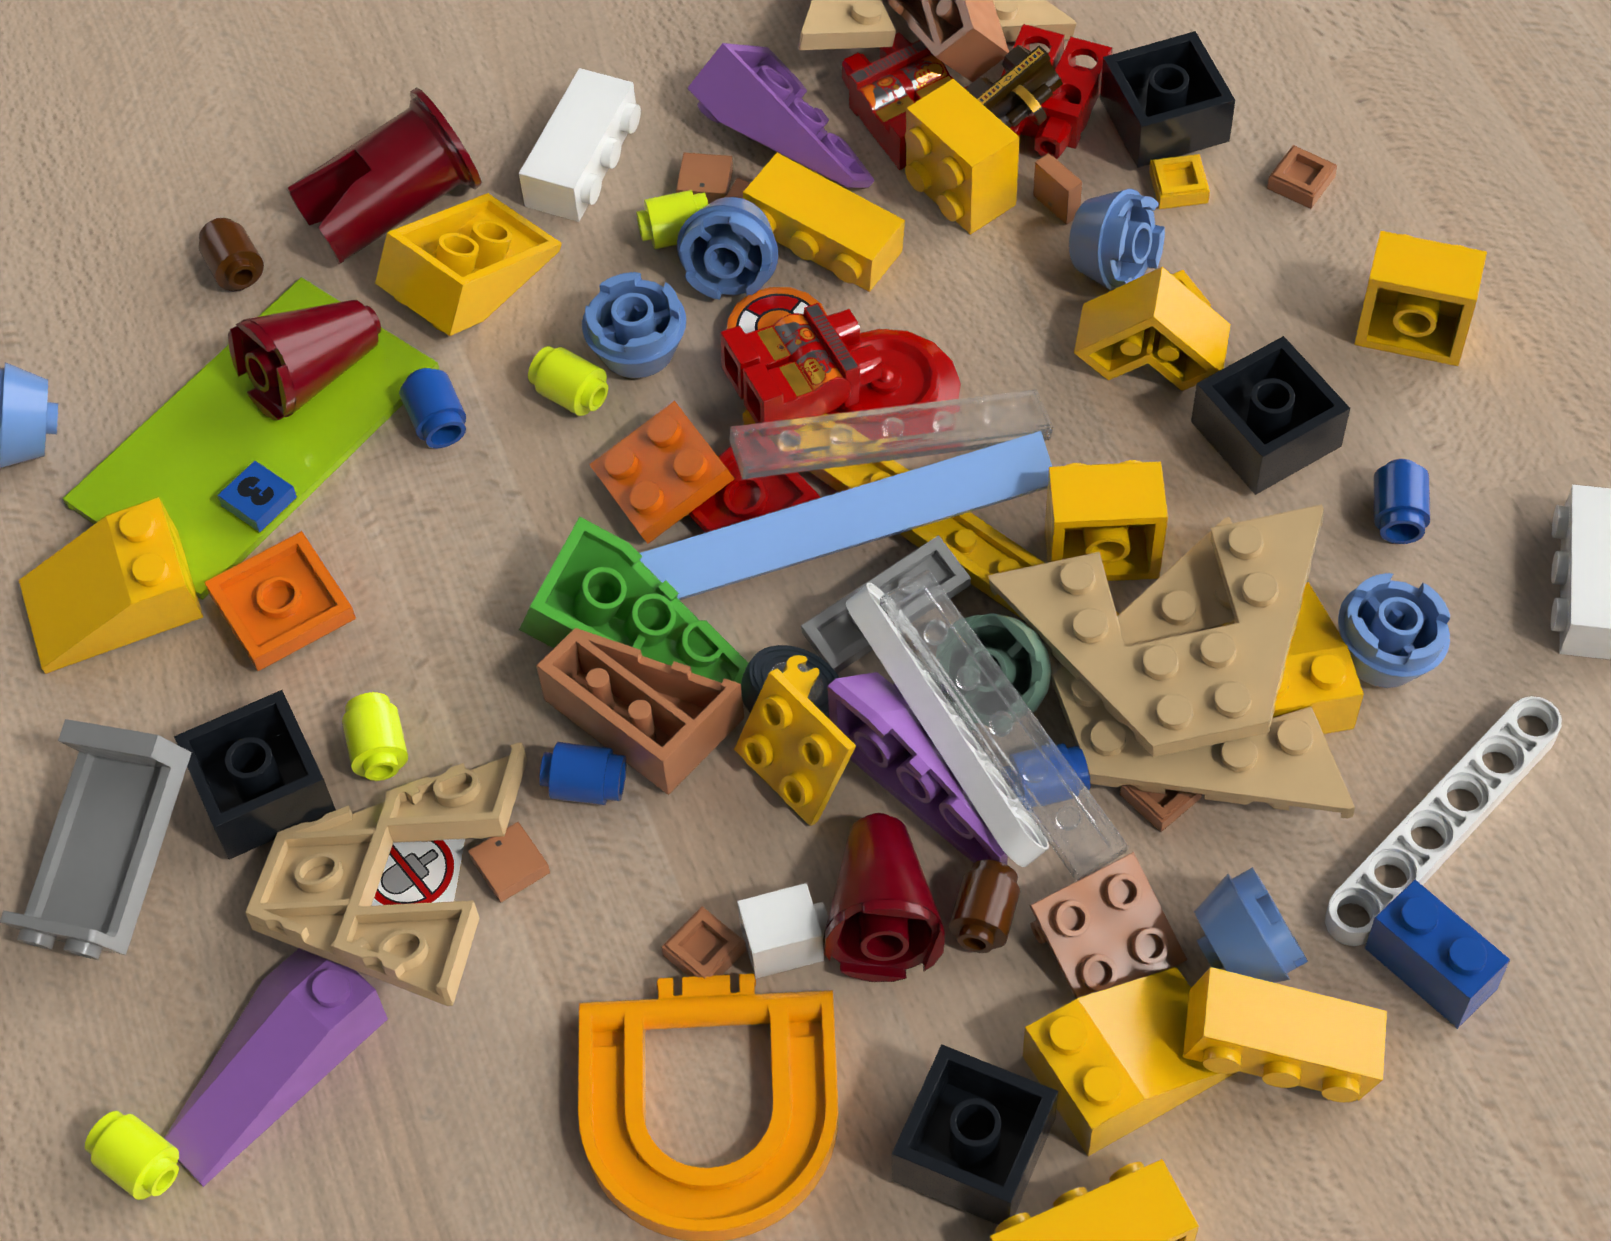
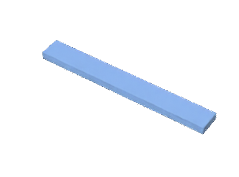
[640,431,1052,600]

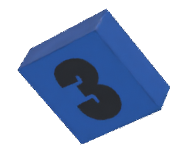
[217,461,297,532]

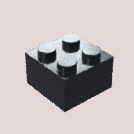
[1100,31,1236,168]
[1191,336,1350,495]
[174,690,336,860]
[892,1044,1059,1225]

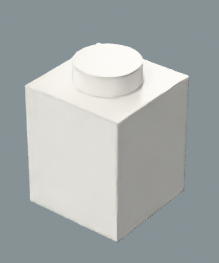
[737,883,828,979]

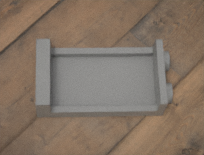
[0,719,192,960]

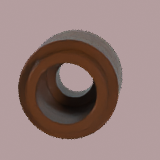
[198,218,264,291]
[949,860,1020,953]

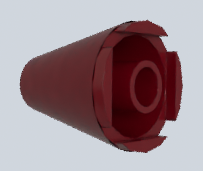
[228,300,381,421]
[824,813,945,982]

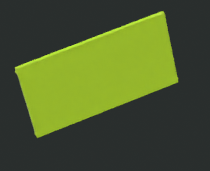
[63,277,439,600]

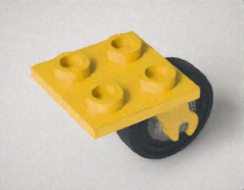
[734,645,856,826]

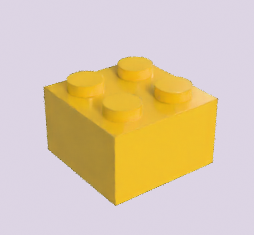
[905,79,1020,235]
[1354,231,1487,366]
[1044,460,1168,581]

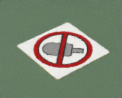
[371,839,465,906]

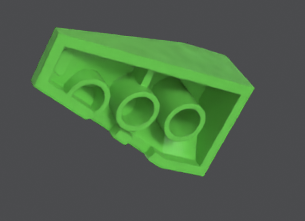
[519,516,749,684]

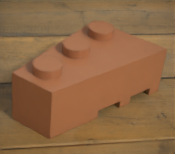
[888,0,1009,83]
[536,628,745,795]

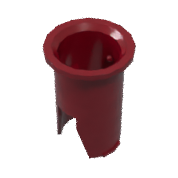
[287,87,482,264]

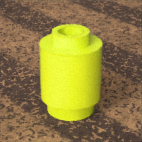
[636,190,708,249]
[528,346,609,416]
[342,692,408,781]
[85,1111,179,1200]

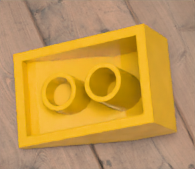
[375,193,562,336]
[19,497,203,674]
[1273,582,1364,734]
[1022,967,1239,1156]

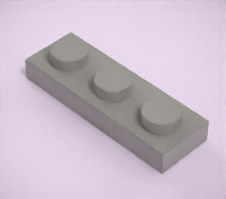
[801,535,971,673]

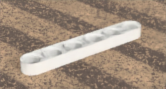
[846,583,1049,867]
[1325,696,1562,946]

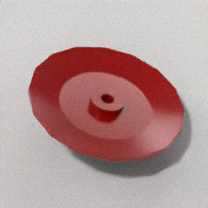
[826,329,961,453]

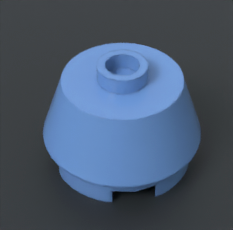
[1069,189,1165,290]
[677,197,778,300]
[582,272,686,378]
[0,362,58,468]
[1338,573,1450,688]
[1194,867,1308,983]

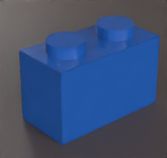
[1365,880,1510,1029]

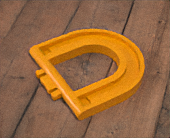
[578,974,839,1241]

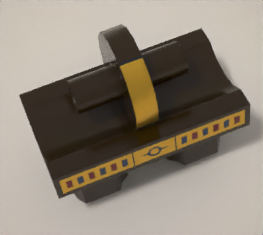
[966,45,1063,128]

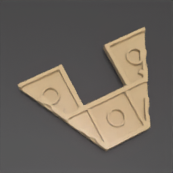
[798,0,1077,50]
[989,504,1324,757]
[1053,517,1355,819]
[245,743,527,1006]

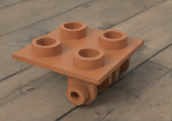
[1029,852,1187,999]

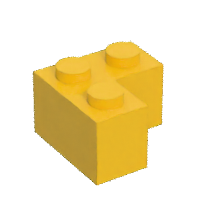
[1074,267,1231,391]

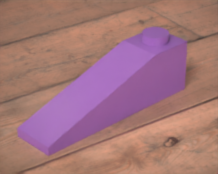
[687,43,875,188]
[828,672,1008,865]
[164,948,388,1187]

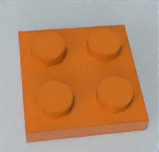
[589,401,734,544]
[204,531,356,671]

